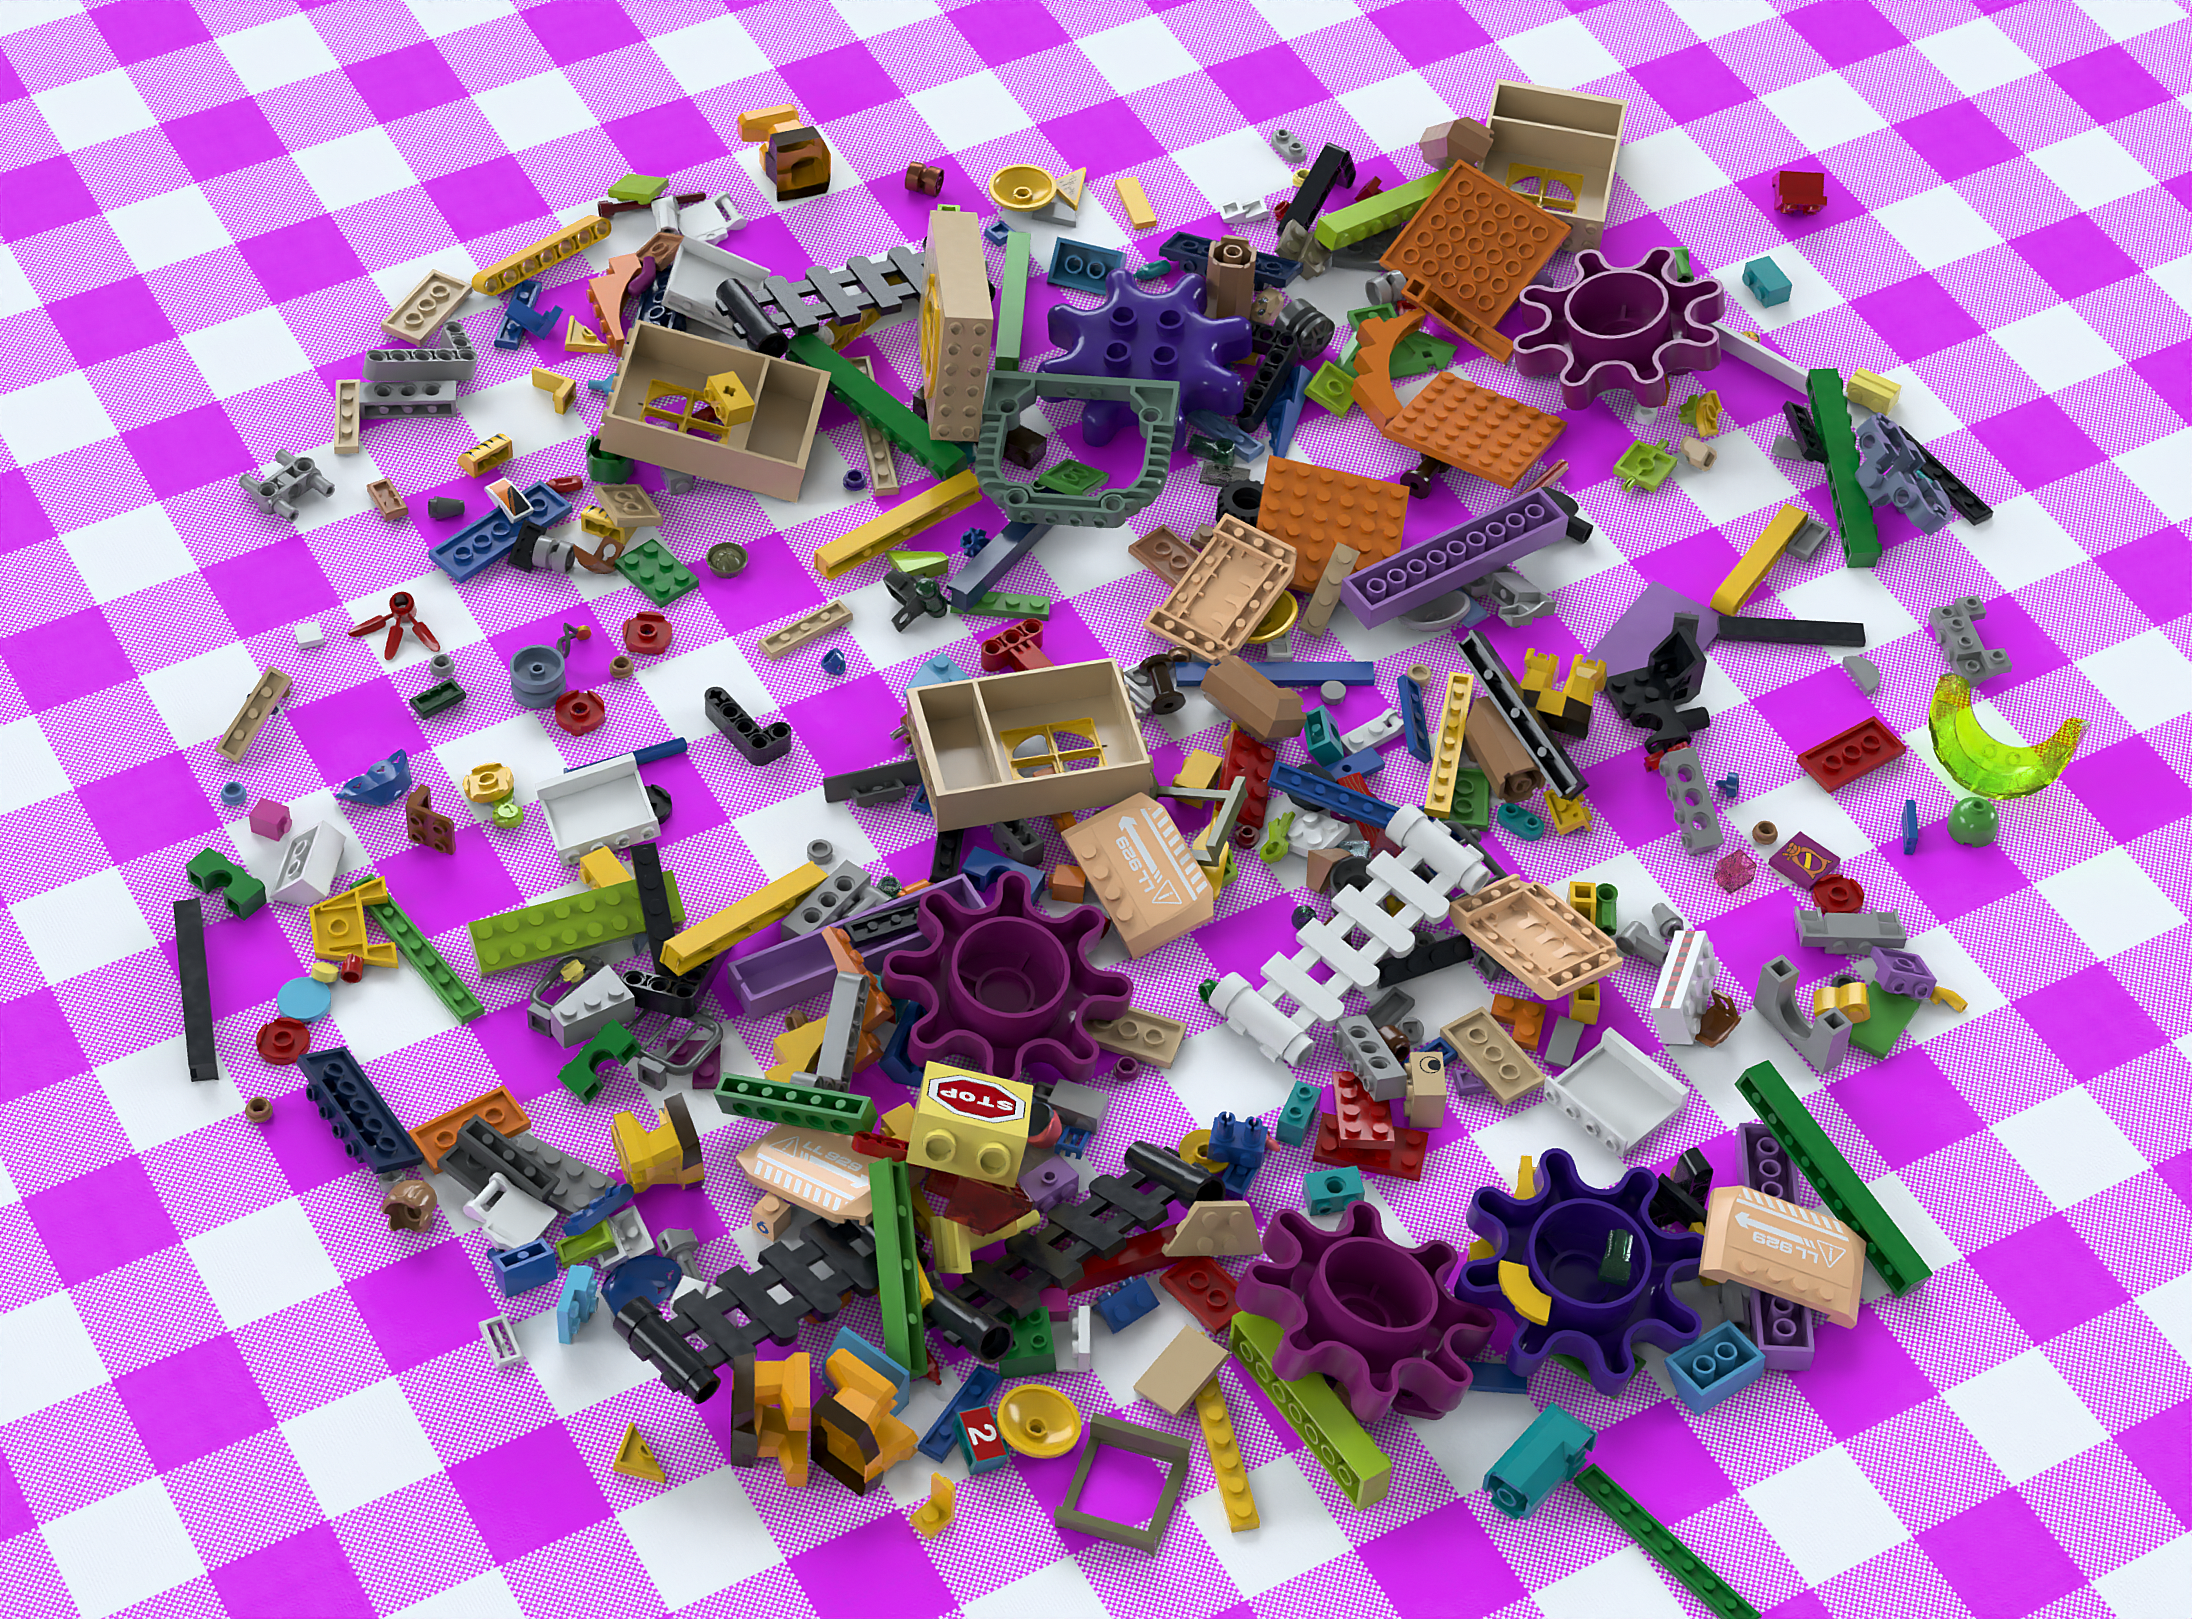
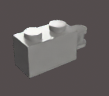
[1032,1078,1109,1135]

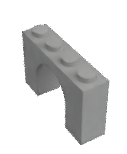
[1753,954,1853,1074]

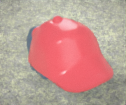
[1027,1095,1062,1149]

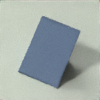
[632,933,648,957]

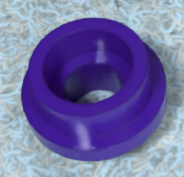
[843,469,867,491]

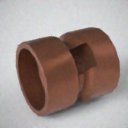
[905,161,944,197]

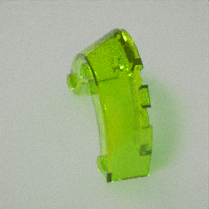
[1928,672,2092,800]

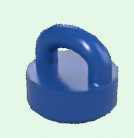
[821,648,846,675]
[1715,772,1739,798]

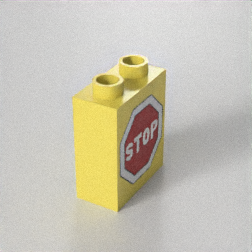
[906,1061,1033,1188]

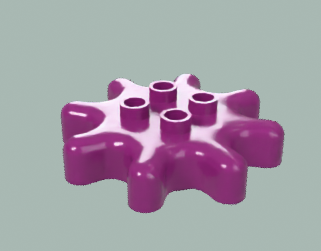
[1513,246,1726,411]
[880,871,1134,1083]
[1235,1200,1497,1423]

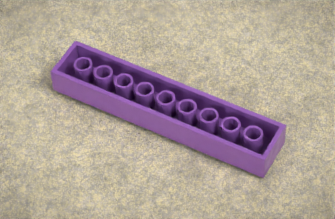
[1340,487,1569,630]
[1734,1123,1815,1371]

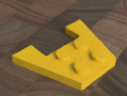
[308,876,399,969]

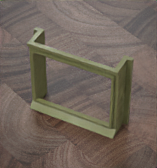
[1149,770,1248,867]
[1053,1413,1192,1558]

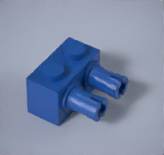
[1207,1111,1268,1169]
[487,1238,558,1298]

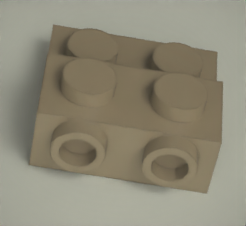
[1274,219,1332,281]

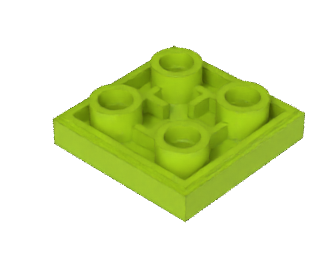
[608,173,669,205]

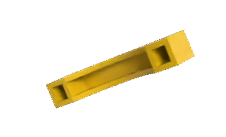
[1566,881,1600,1025]

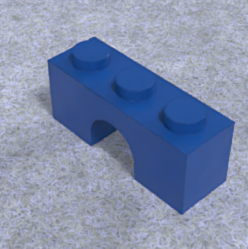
[961,846,1046,907]

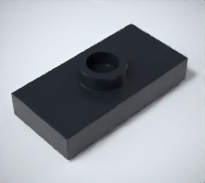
[506,519,547,573]

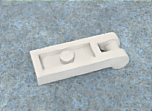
[1340,708,1405,756]

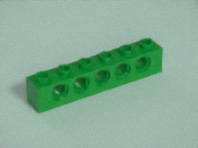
[713,1072,879,1136]

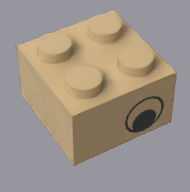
[1403,1052,1447,1128]

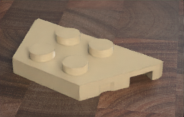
[1162,1201,1263,1256]

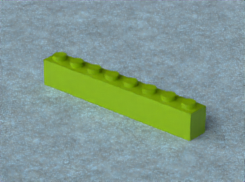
[1314,168,1450,251]

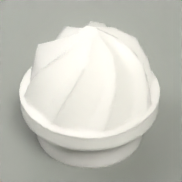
[812,325,834,347]

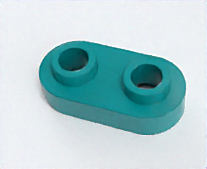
[1497,803,1544,841]

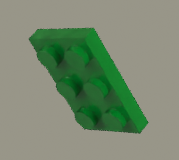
[614,538,699,608]

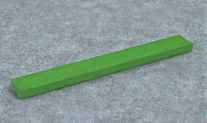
[349,873,485,1025]

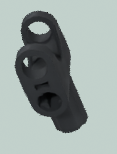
[1541,487,1593,544]
[1629,699,1710,754]

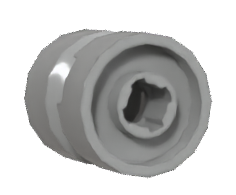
[1365,269,1407,306]
[532,535,576,574]

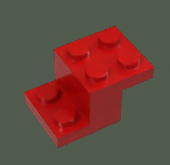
[1772,171,1827,215]

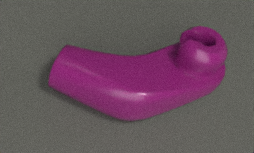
[627,256,656,298]

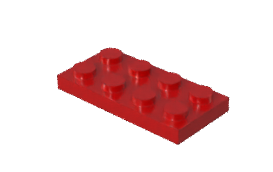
[1796,716,1907,794]
[1214,729,1277,831]
[1331,1071,1395,1149]
[1312,1112,1429,1182]

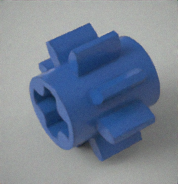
[960,527,990,558]

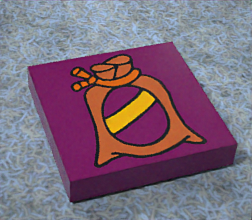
[1768,831,1841,892]

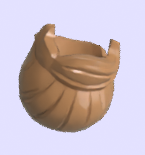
[380,1180,437,1233]

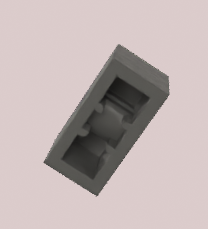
[993,818,1044,867]

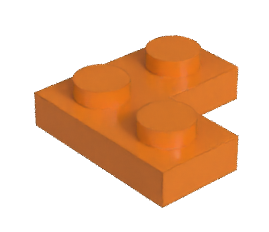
[1490,993,1547,1052]

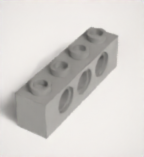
[359,380,458,420]
[1659,747,1724,856]
[781,859,871,941]
[1332,1014,1407,1102]

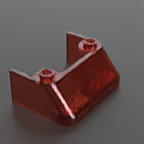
[923,1169,1035,1237]

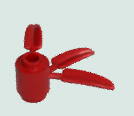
[348,591,440,660]

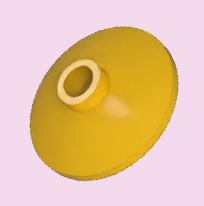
[1178,1129,1230,1174]

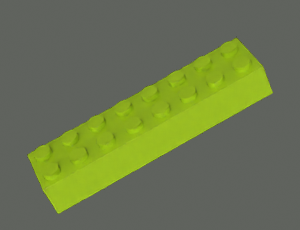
[465,870,687,979]
[1228,1311,1392,1512]

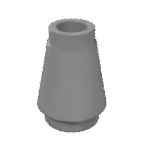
[1771,435,1805,461]
[1652,903,1684,939]

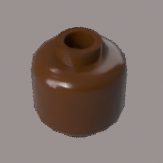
[1377,1025,1410,1062]

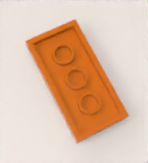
[408,1085,532,1175]

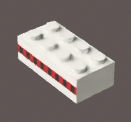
[1650,931,1720,1045]

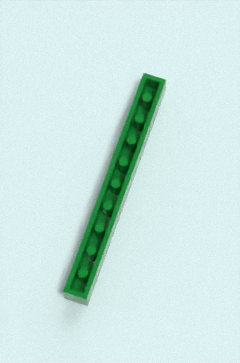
[785,334,968,482]
[1805,368,1882,568]
[1734,1060,1933,1299]

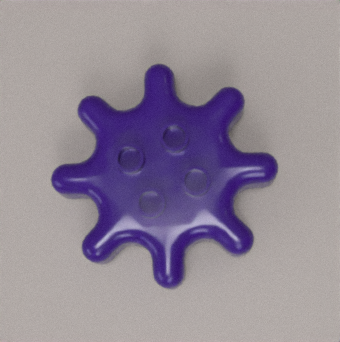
[1037,268,1253,452]
[1454,1148,1704,1397]

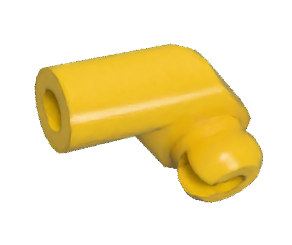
[1928,986,1968,1013]

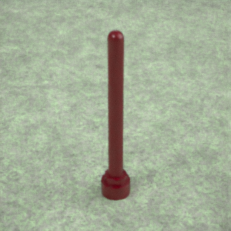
[597,192,706,219]

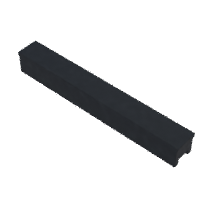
[1454,629,1590,802]
[173,897,219,1082]

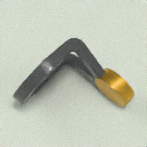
[556,623,592,659]

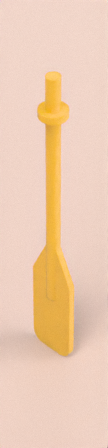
[1192,722,1241,902]

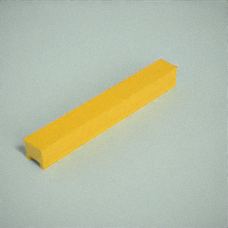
[814,468,982,581]
[660,861,829,976]

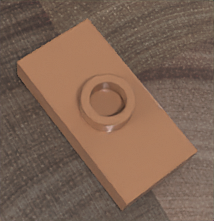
[366,477,409,522]

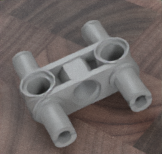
[238,448,335,523]

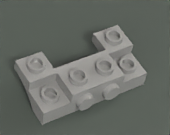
[1461,565,1557,628]
[1928,595,2013,689]
[1793,906,1907,955]

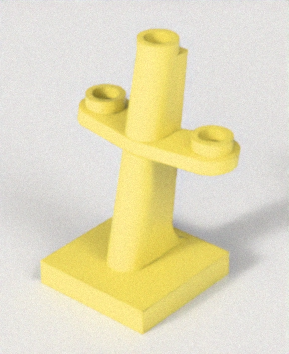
[930,1210,1040,1274]

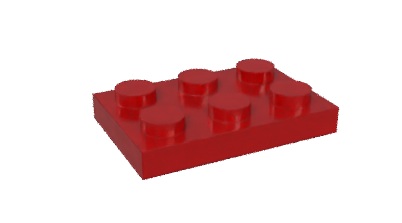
[1159,1256,1243,1336]

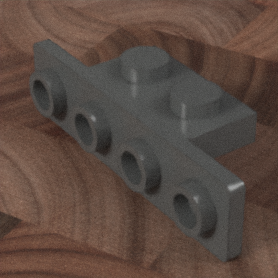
[822,758,923,808]

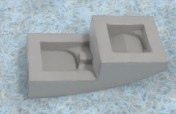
[1544,1016,1585,1069]

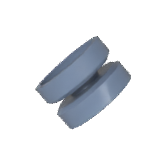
[510,644,566,709]

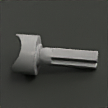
[657,1227,709,1298]

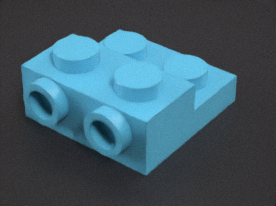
[556,1265,599,1345]

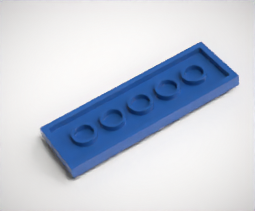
[428,480,573,584]

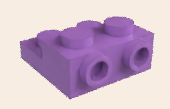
[1869,946,1937,999]

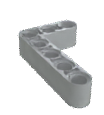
[362,321,478,382]
[789,971,870,1093]

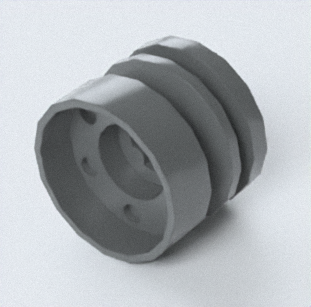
[1273,298,1335,361]
[1330,856,1374,916]

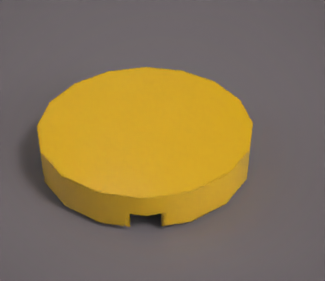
[462,762,514,803]

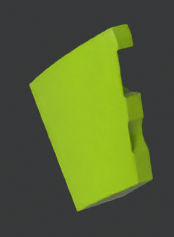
[885,550,949,578]

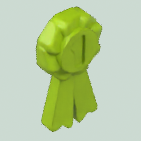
[490,786,524,829]
[1259,811,1296,865]

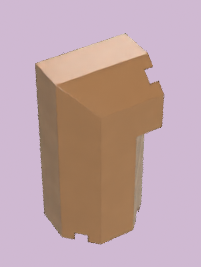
[1418,116,1494,170]
[1204,235,1257,320]
[1200,655,1307,743]
[1462,696,1546,804]

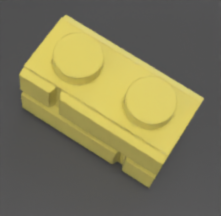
[1846,367,1902,416]

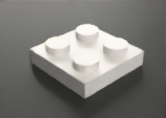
[1285,810,1351,857]

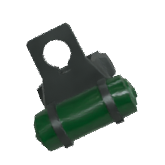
[883,569,948,632]

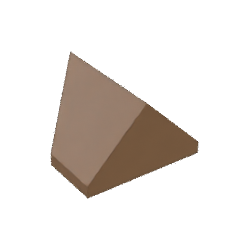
[1306,848,1354,895]

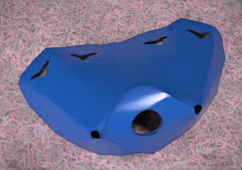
[334,749,412,806]
[601,1255,682,1317]

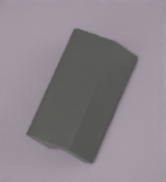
[437,1114,560,1208]

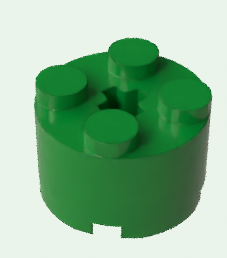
[585,434,635,485]

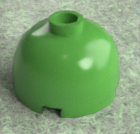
[1947,797,1999,848]

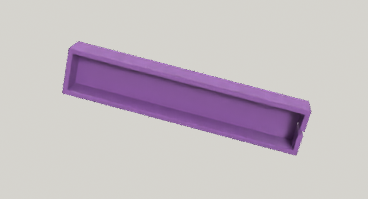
[727,873,987,1021]

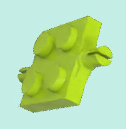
[1612,438,1678,493]

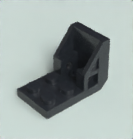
[1604,625,1707,720]

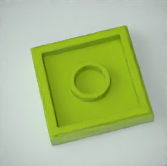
[1303,360,1355,419]

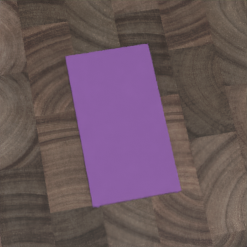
[1582,580,1722,696]

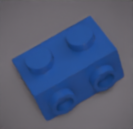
[1091,1276,1161,1334]

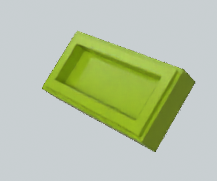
[555,1220,616,1269]

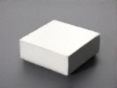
[293,621,324,650]

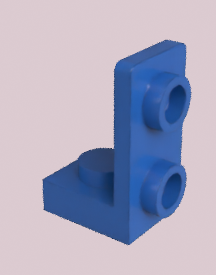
[504,298,563,340]

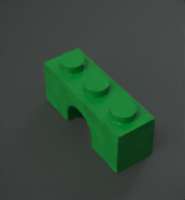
[186,847,267,921]
[557,1019,642,1106]

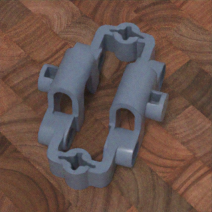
[1855,412,1954,536]

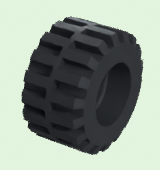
[1216,479,1263,528]

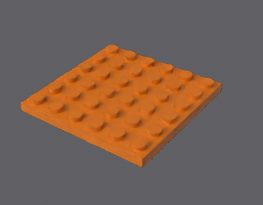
[1379,159,1572,330]
[1382,371,1568,490]
[1256,455,1410,600]

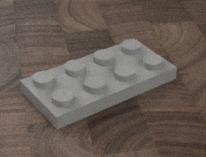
[517,1133,617,1217]

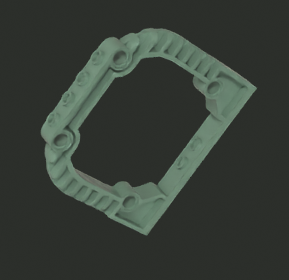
[975,370,1180,528]

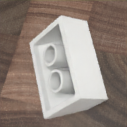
[270,820,347,905]

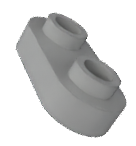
[1271,129,1307,163]

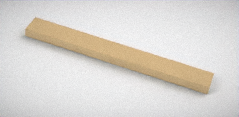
[846,356,899,497]

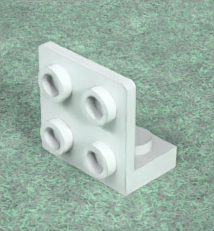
[1050,1306,1090,1372]

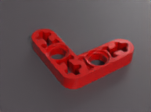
[851,1131,926,1168]

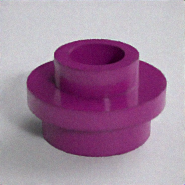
[1113,1056,1140,1082]

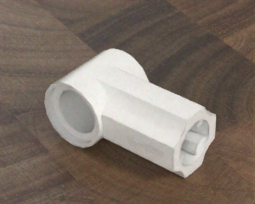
[651,195,680,235]

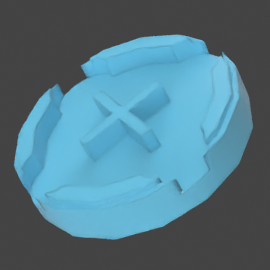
[277,977,331,1024]

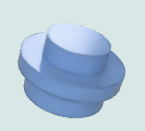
[220,781,247,806]

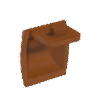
[573,536,625,574]
[1695,989,1742,1048]

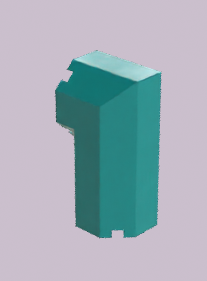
[1482,1402,1598,1520]

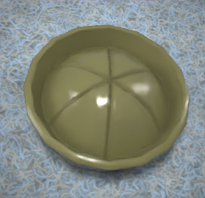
[706,542,748,579]

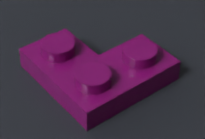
[666,1040,721,1089]

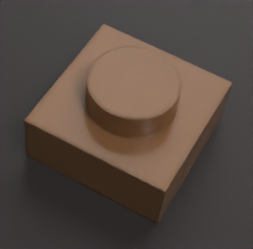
[1190,523,1214,550]

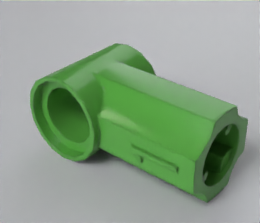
[1669,246,1694,283]
[1595,883,1618,937]

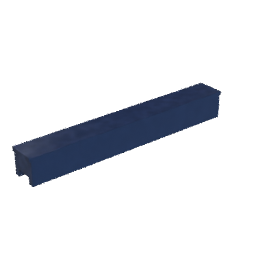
[946,486,1068,613]

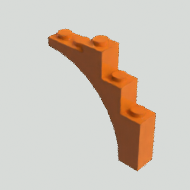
[1350,307,1426,434]

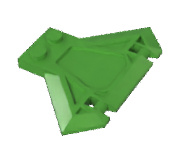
[1333,303,1458,380]

